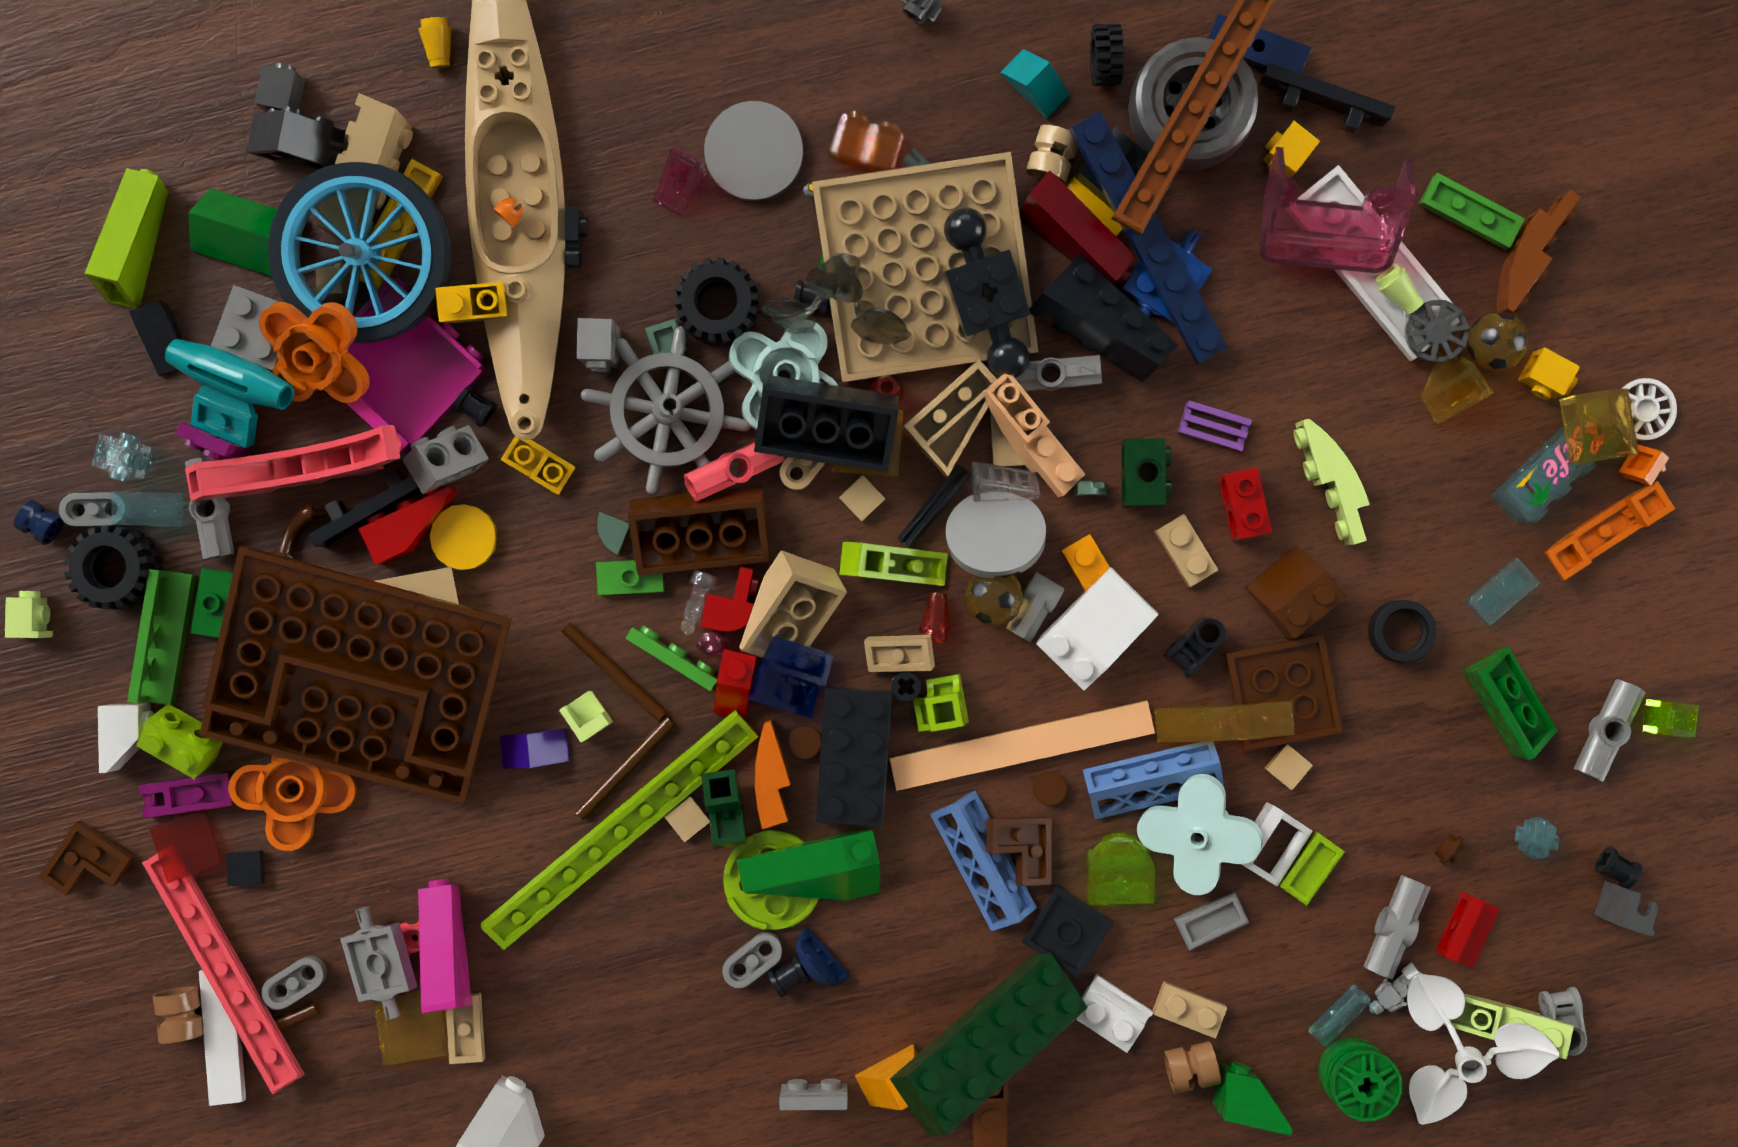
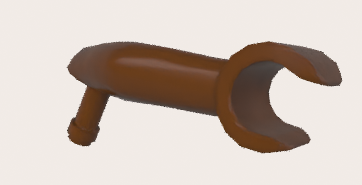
[272,503,329,559]

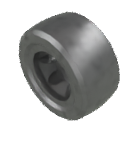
[1128,37,1259,172]

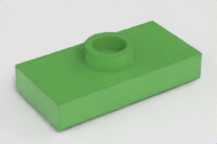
[596,560,665,595]

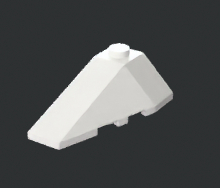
[456,1075,545,1147]

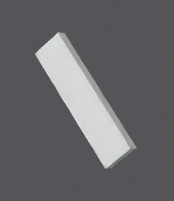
[199,970,246,1106]

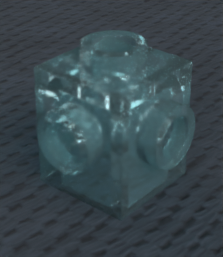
[91,432,152,482]

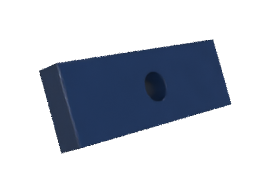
[1208,13,1311,74]

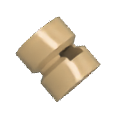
[1025,125,1078,184]

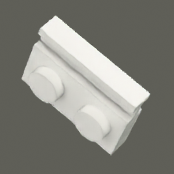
[1076,974,1153,1053]

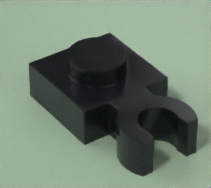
[565,207,589,269]

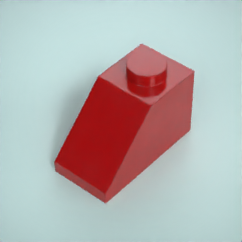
[713,649,758,720]

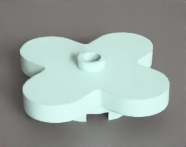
[729,320,838,430]
[1137,774,1263,895]

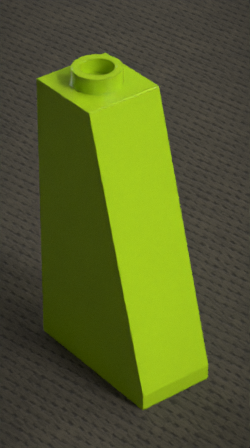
[84,168,168,309]

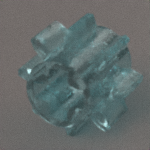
[1515,817,1560,859]

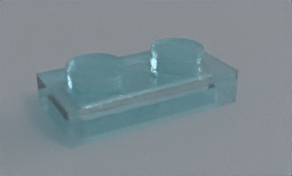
[111,491,183,527]
[1464,558,1540,626]

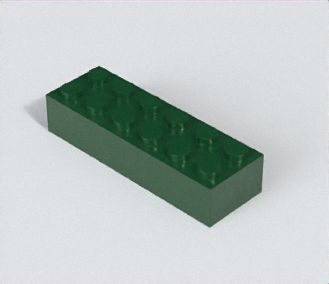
[890,952,1088,1136]

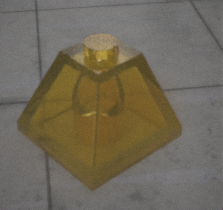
[1559,388,1639,465]

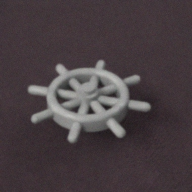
[581,326,751,495]

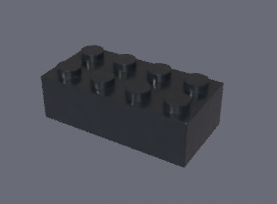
[754,375,899,473]
[816,686,892,827]

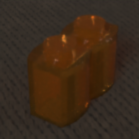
[829,111,905,172]

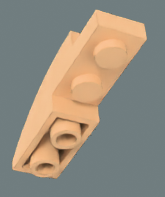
[983,373,1086,497]

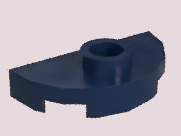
[796,927,851,987]

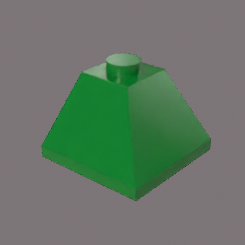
[1212,1062,1293,1136]

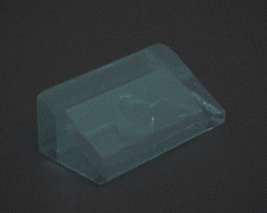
[1308,984,1371,1047]

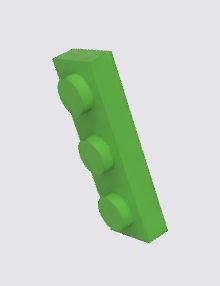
[1418,173,1525,250]
[625,625,718,691]

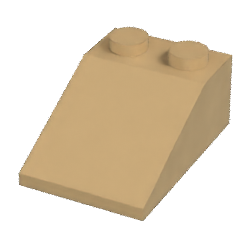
[739,550,847,668]

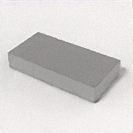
[1174,891,1249,951]

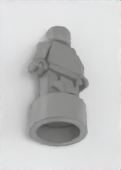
[1369,962,1422,1015]

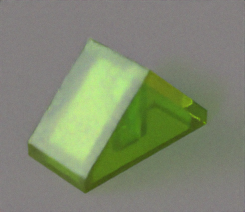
[1643,699,1699,738]

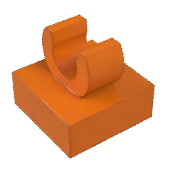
[1618,444,1669,486]

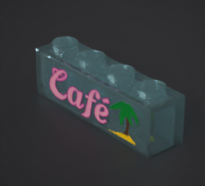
[1491,401,1625,524]

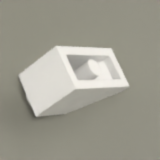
[98,703,154,773]

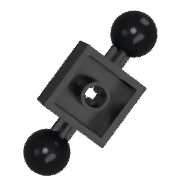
[943,207,1031,378]

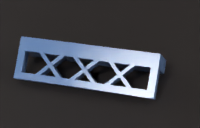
[1083,739,1225,820]
[930,790,1037,931]

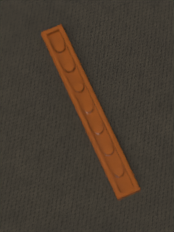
[1111,0,1276,236]

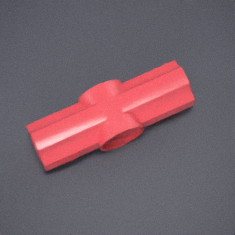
[684,442,785,501]

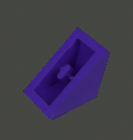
[500,728,570,769]

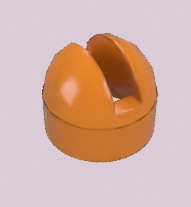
[493,197,523,227]

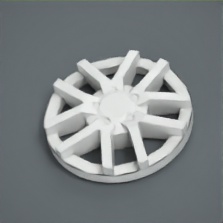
[1612,378,1677,440]

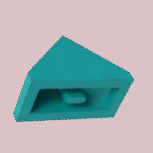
[1000,49,1070,119]

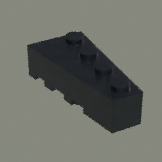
[1029,254,1178,382]

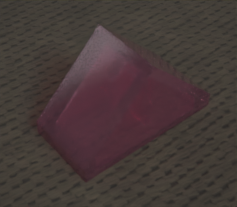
[653,146,707,216]

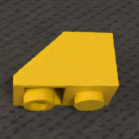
[435,282,508,324]

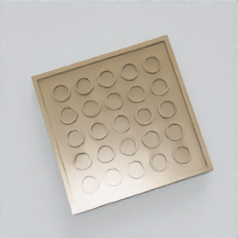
[812,152,1038,382]

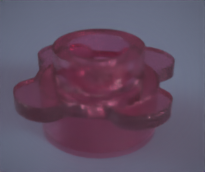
[696,630,731,656]

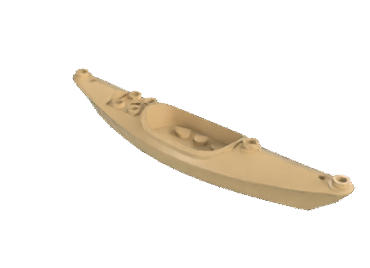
[465,0,566,440]

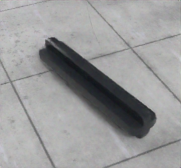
[898,465,970,548]

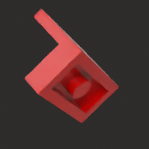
[1435,891,1499,968]

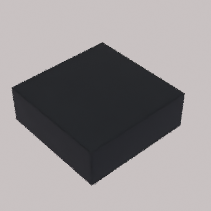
[226,850,265,886]

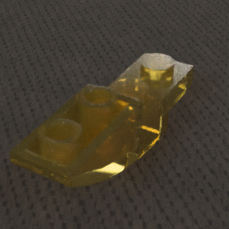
[1155,701,1294,742]

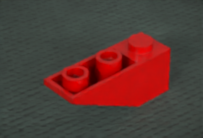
[359,485,459,566]

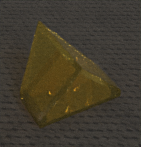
[1419,346,1493,425]

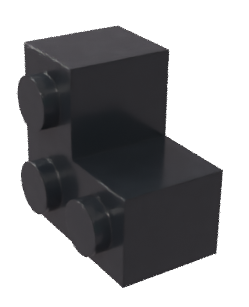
[247,106,346,170]

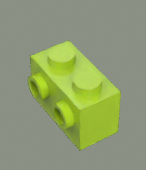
[136,703,223,779]

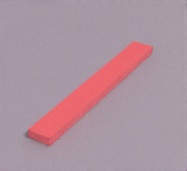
[142,845,305,1095]

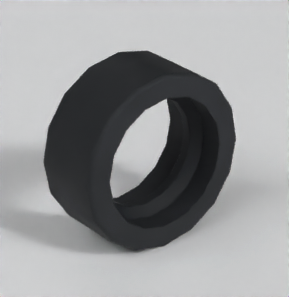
[1368,600,1437,663]

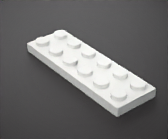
[1285,165,1460,361]

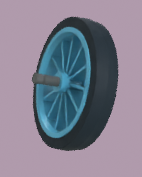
[268,162,452,343]

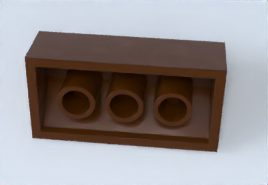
[628,485,770,576]

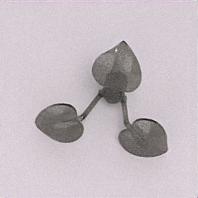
[759,253,911,344]

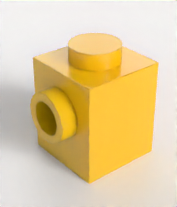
[1263,121,1320,180]
[1518,347,1580,400]

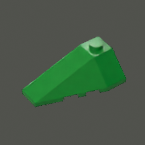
[736,827,880,901]

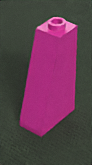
[418,879,472,1013]

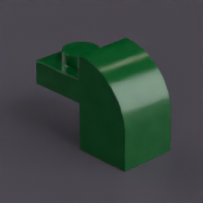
[701,769,747,849]

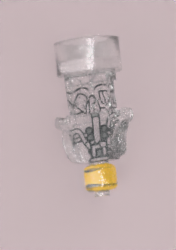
[681,570,719,635]

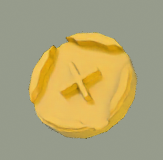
[430,504,497,570]

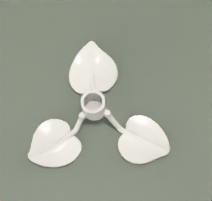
[1407,974,1559,1125]

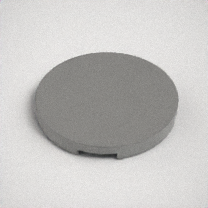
[704,101,803,201]
[946,489,1046,579]

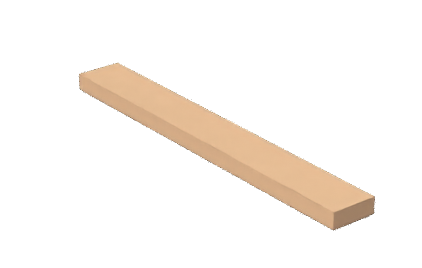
[889,700,1155,791]

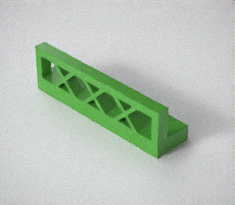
[127,569,197,705]

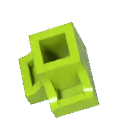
[913,674,969,732]

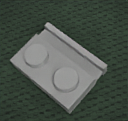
[779,1079,848,1110]

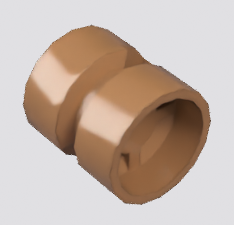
[152,986,204,1044]
[1163,1041,1221,1095]

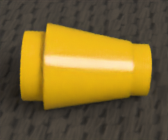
[418,17,452,68]

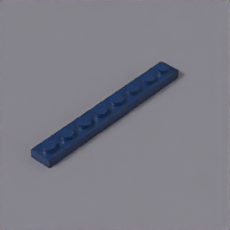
[1069,111,1228,364]

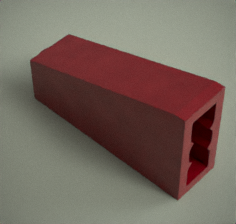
[1019,170,1136,286]

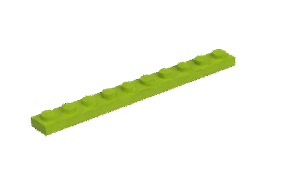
[481,710,758,950]

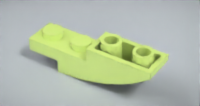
[1294,419,1370,545]
[1443,993,1574,1059]

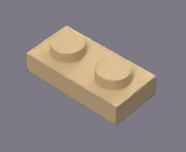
[1154,514,1218,587]
[864,635,935,672]
[1152,981,1228,1039]
[446,993,485,1064]

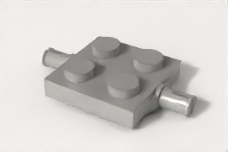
[340,906,418,1020]

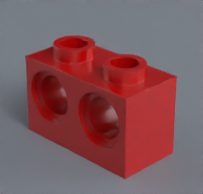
[1217,467,1272,541]

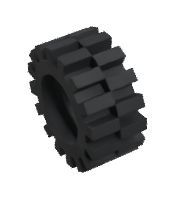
[1090,23,1124,86]

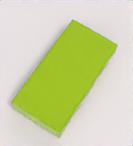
[1278,831,1345,906]

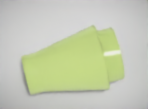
[1375,264,1424,314]

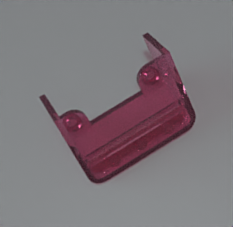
[1259,147,1418,273]

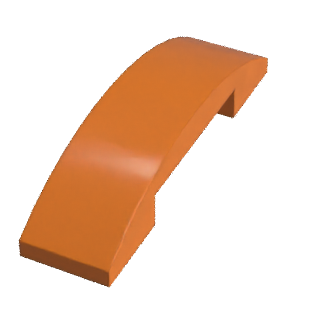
[1544,481,1676,580]

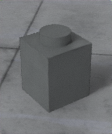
[254,63,305,112]

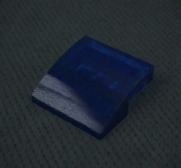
[748,636,834,718]

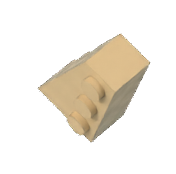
[902,359,997,477]

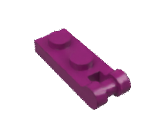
[139,772,236,818]

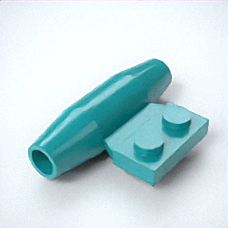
[165,339,294,448]

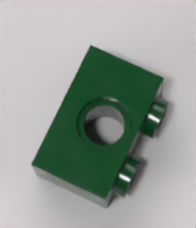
[1121,438,1172,507]

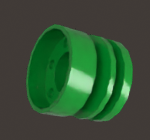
[1318,1037,1402,1122]

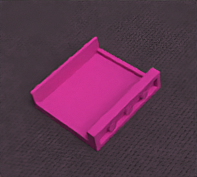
[346,277,488,455]

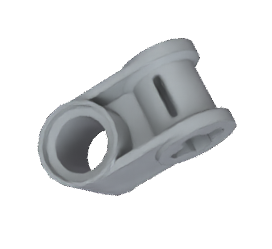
[1538,987,1587,1056]

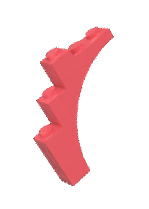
[185,425,401,501]

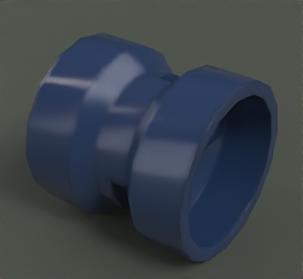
[14,500,64,545]

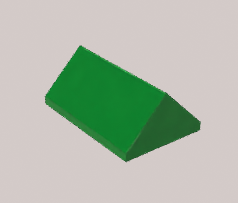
[188,188,277,277]
[1462,645,1558,760]

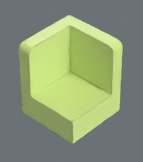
[559,691,613,743]

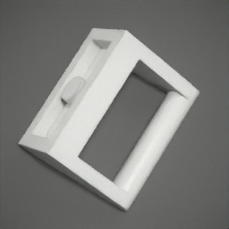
[1242,802,1313,887]

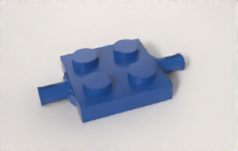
[1120,229,1213,326]

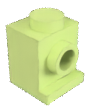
[5,591,53,638]

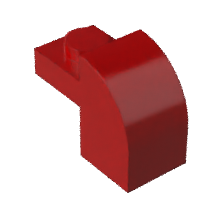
[700,567,760,631]

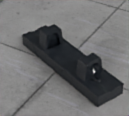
[1258,63,1395,133]
[308,467,421,548]

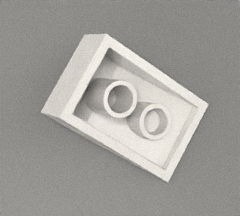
[1036,567,1159,690]

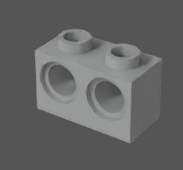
[577,318,621,373]
[403,425,489,494]

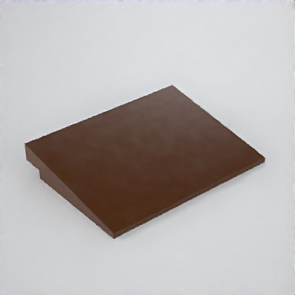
[199,545,512,805]

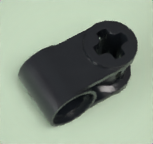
[1163,617,1226,678]

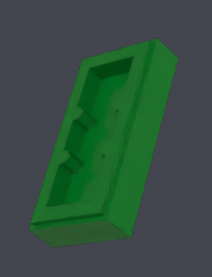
[191,568,233,638]

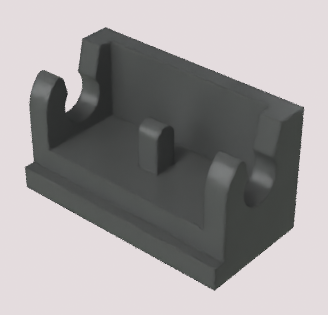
[1594,881,1658,937]

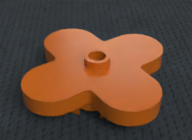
[259,302,370,403]
[228,755,357,851]

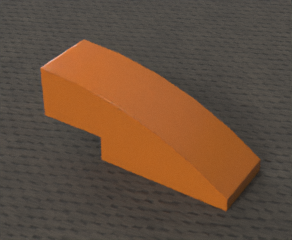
[755,719,792,829]

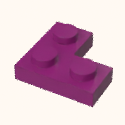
[175,422,253,460]

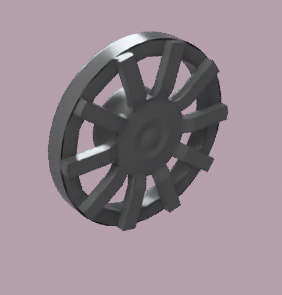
[1405,300,1470,363]

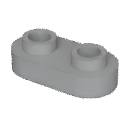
[59,492,130,527]
[722,932,783,988]
[262,956,327,1009]

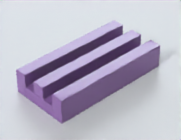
[1177,400,1252,452]

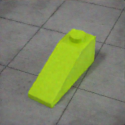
[839,542,948,586]

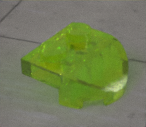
[1086,833,1155,905]

